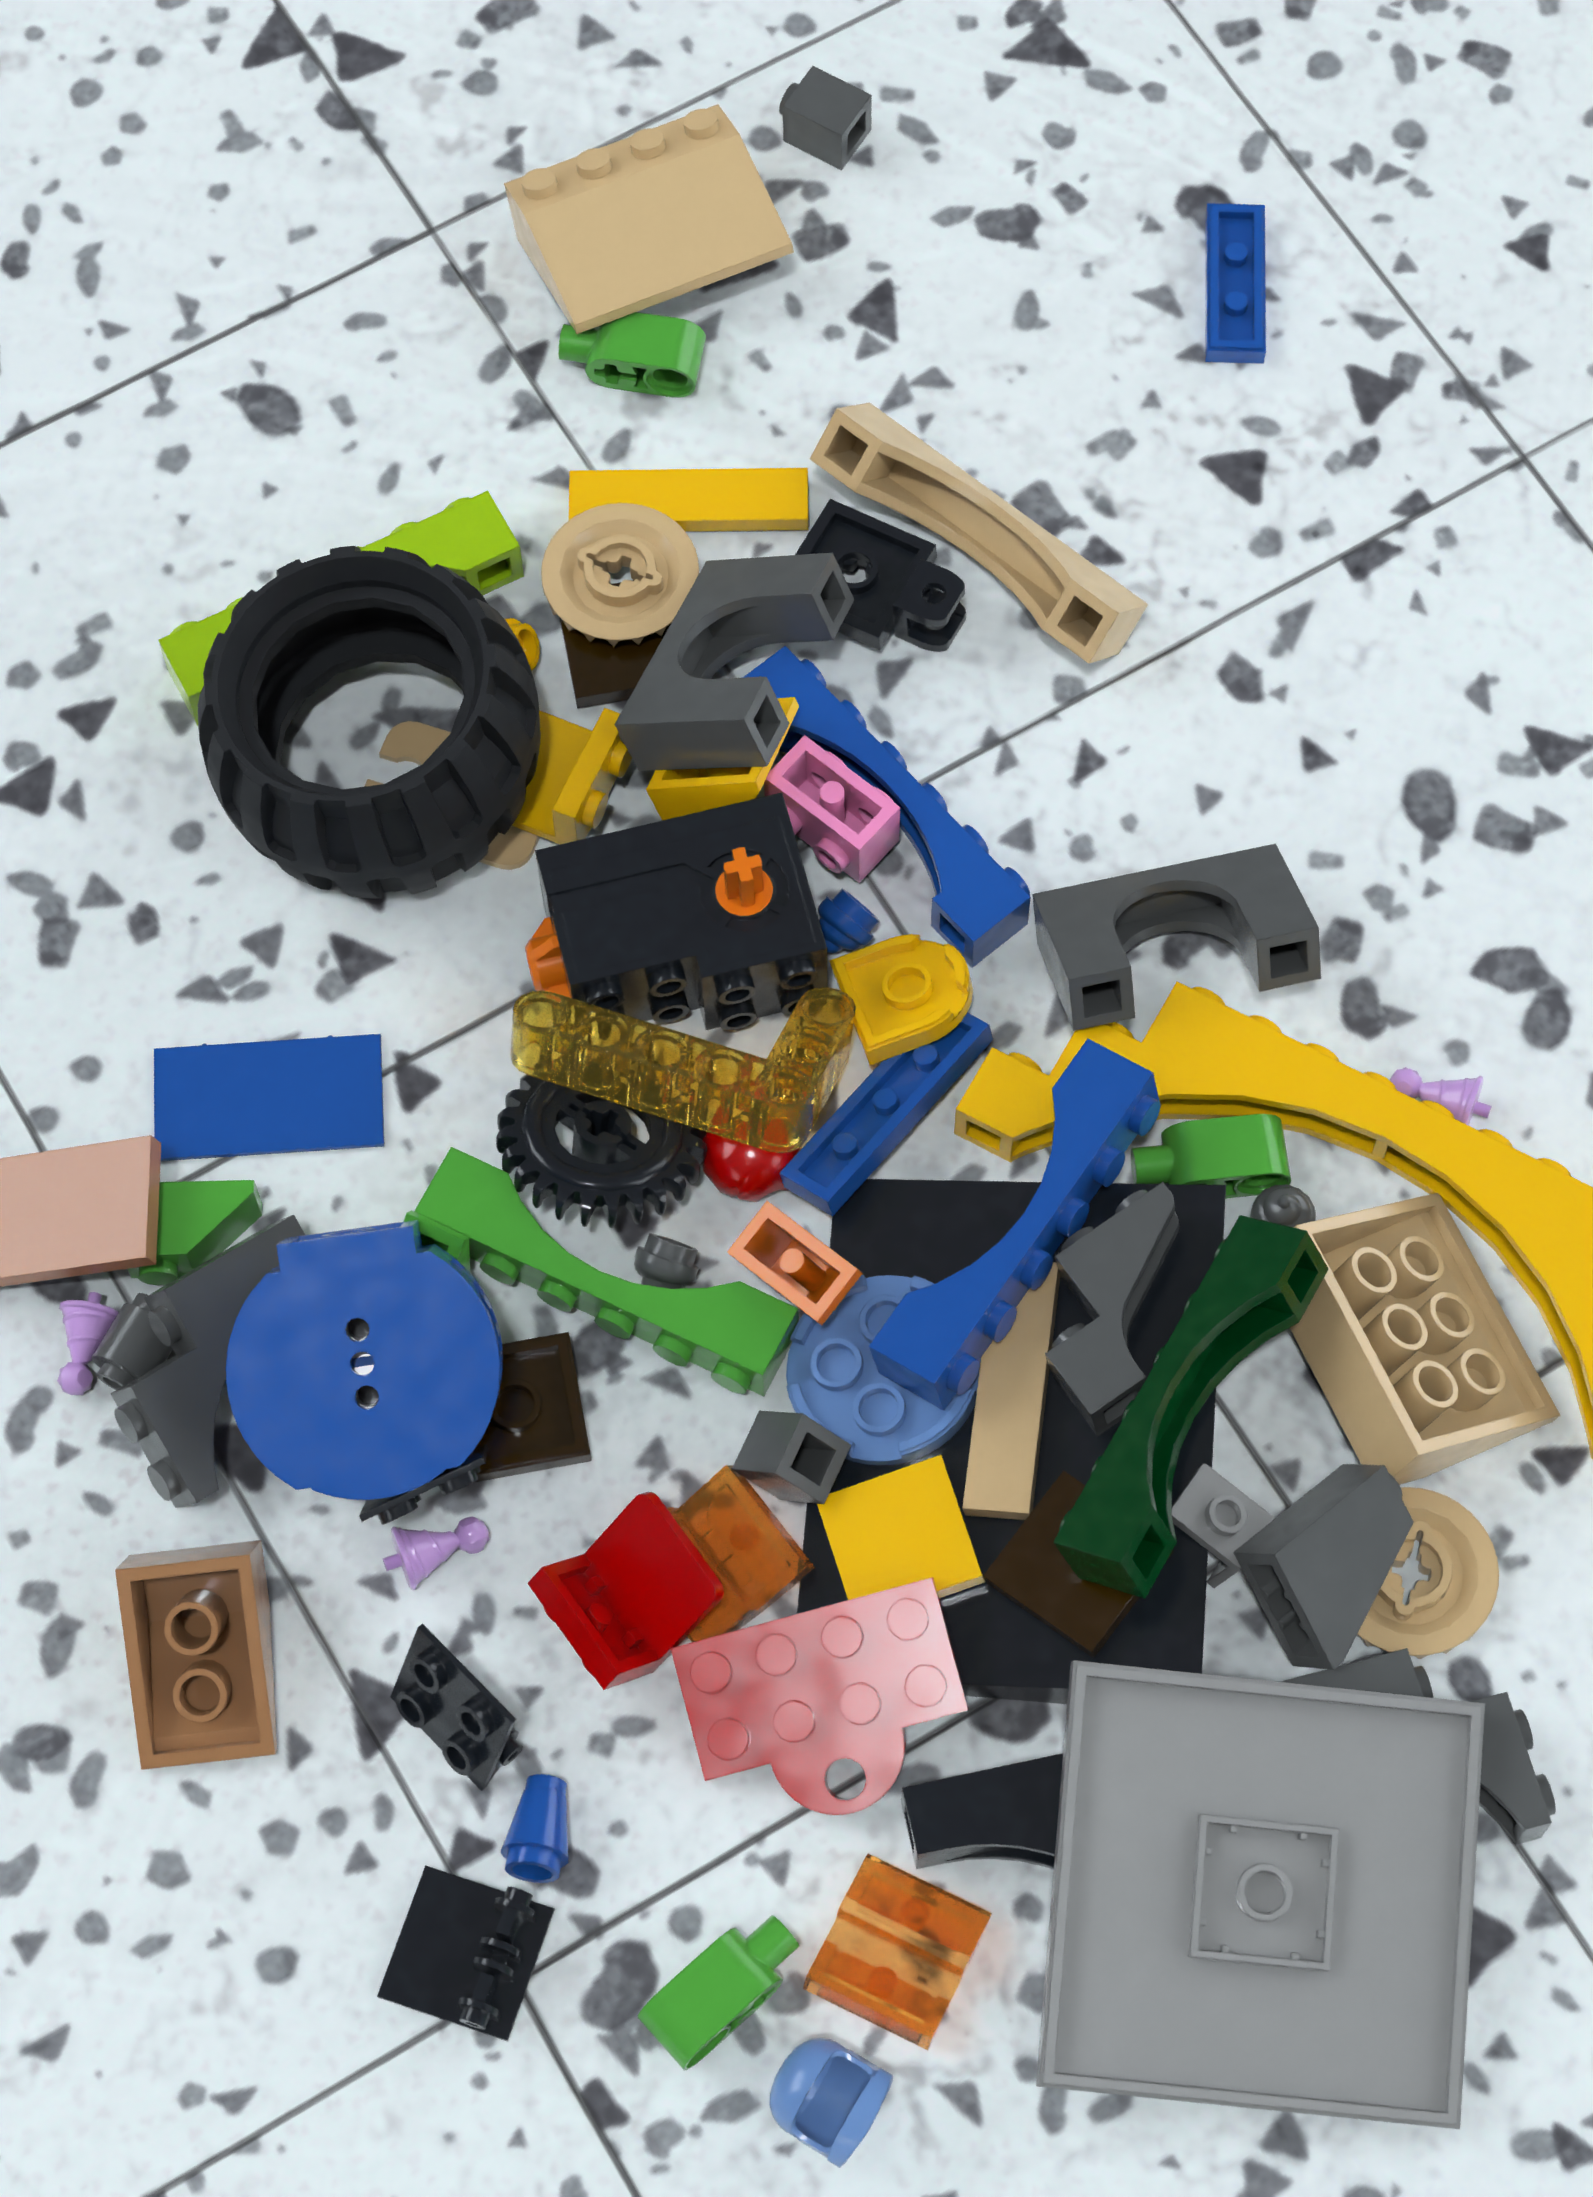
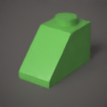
[127,1180,262,1285]

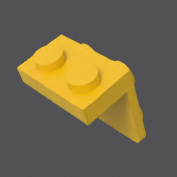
[512,708,632,844]

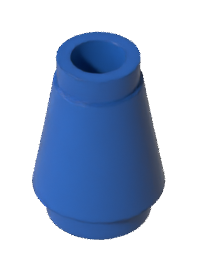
[501,1774,569,1883]

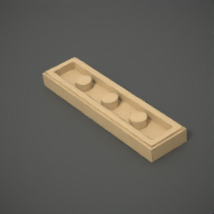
[962,1262,1060,1520]

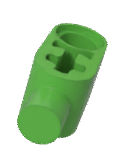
[558,312,706,398]
[1131,1114,1291,1199]
[638,1915,800,2071]

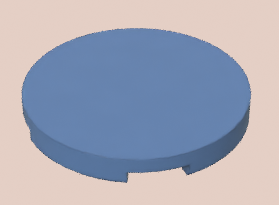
[786,1275,981,1466]

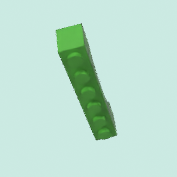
[414,1147,799,1397]

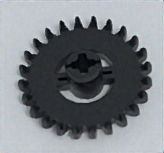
[496,1051,707,1229]

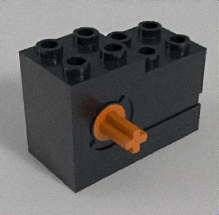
[525,793,828,1037]

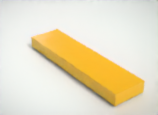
[569,468,808,532]

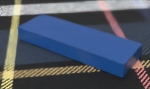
[1205,203,1266,364]

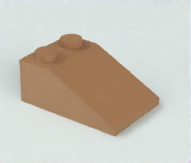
[115,1540,277,1770]

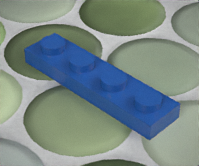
[779,1012,993,1217]

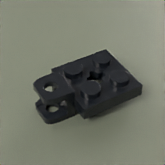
[795,499,966,652]

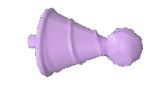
[1390,1067,1492,1126]
[57,1292,118,1395]
[383,1517,489,1590]

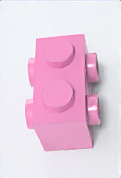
[764,735,900,883]

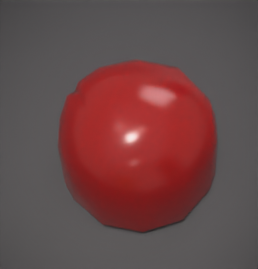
[702,1104,802,1202]

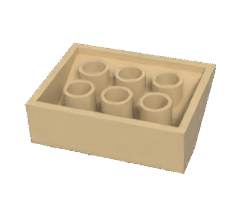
[504,104,794,334]
[1290,1193,1561,1485]

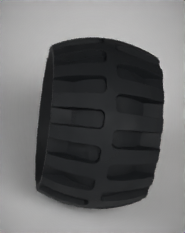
[198,546,541,898]

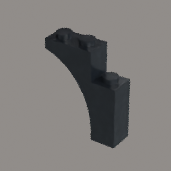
[901,1753,1063,1870]

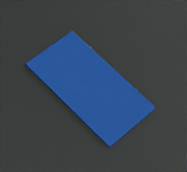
[154,1034,384,1161]

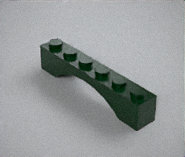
[1053,1215,1329,1599]

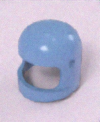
[769,2037,893,2168]

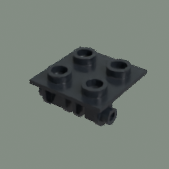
[390,1624,523,1791]
[377,1865,555,2042]

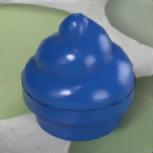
[818,888,880,953]

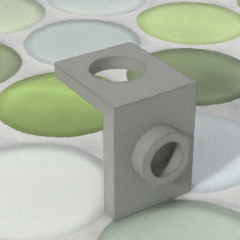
[1172,1464,1275,1588]

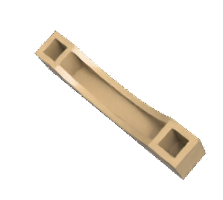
[810,402,1148,664]

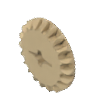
[541,503,699,647]
[1357,1487,1499,1660]

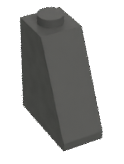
[1233,1464,1414,1670]

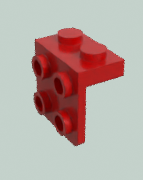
[527,1492,724,1690]

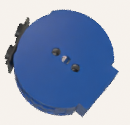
[226,1220,503,1525]

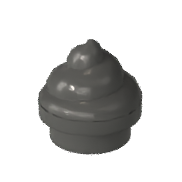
[1250,1184,1316,1227]
[634,1233,699,1289]

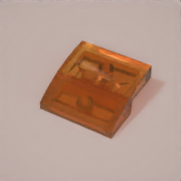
[667,1465,815,1642]
[803,1853,992,2050]

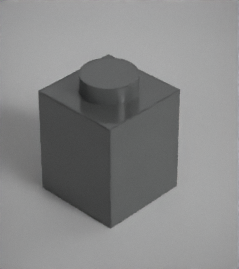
[779,66,872,170]
[732,1410,851,1504]

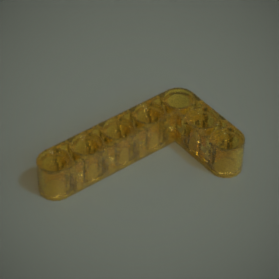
[510,987,856,1153]

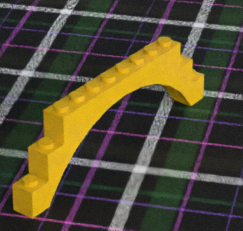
[954,982,1593,1459]

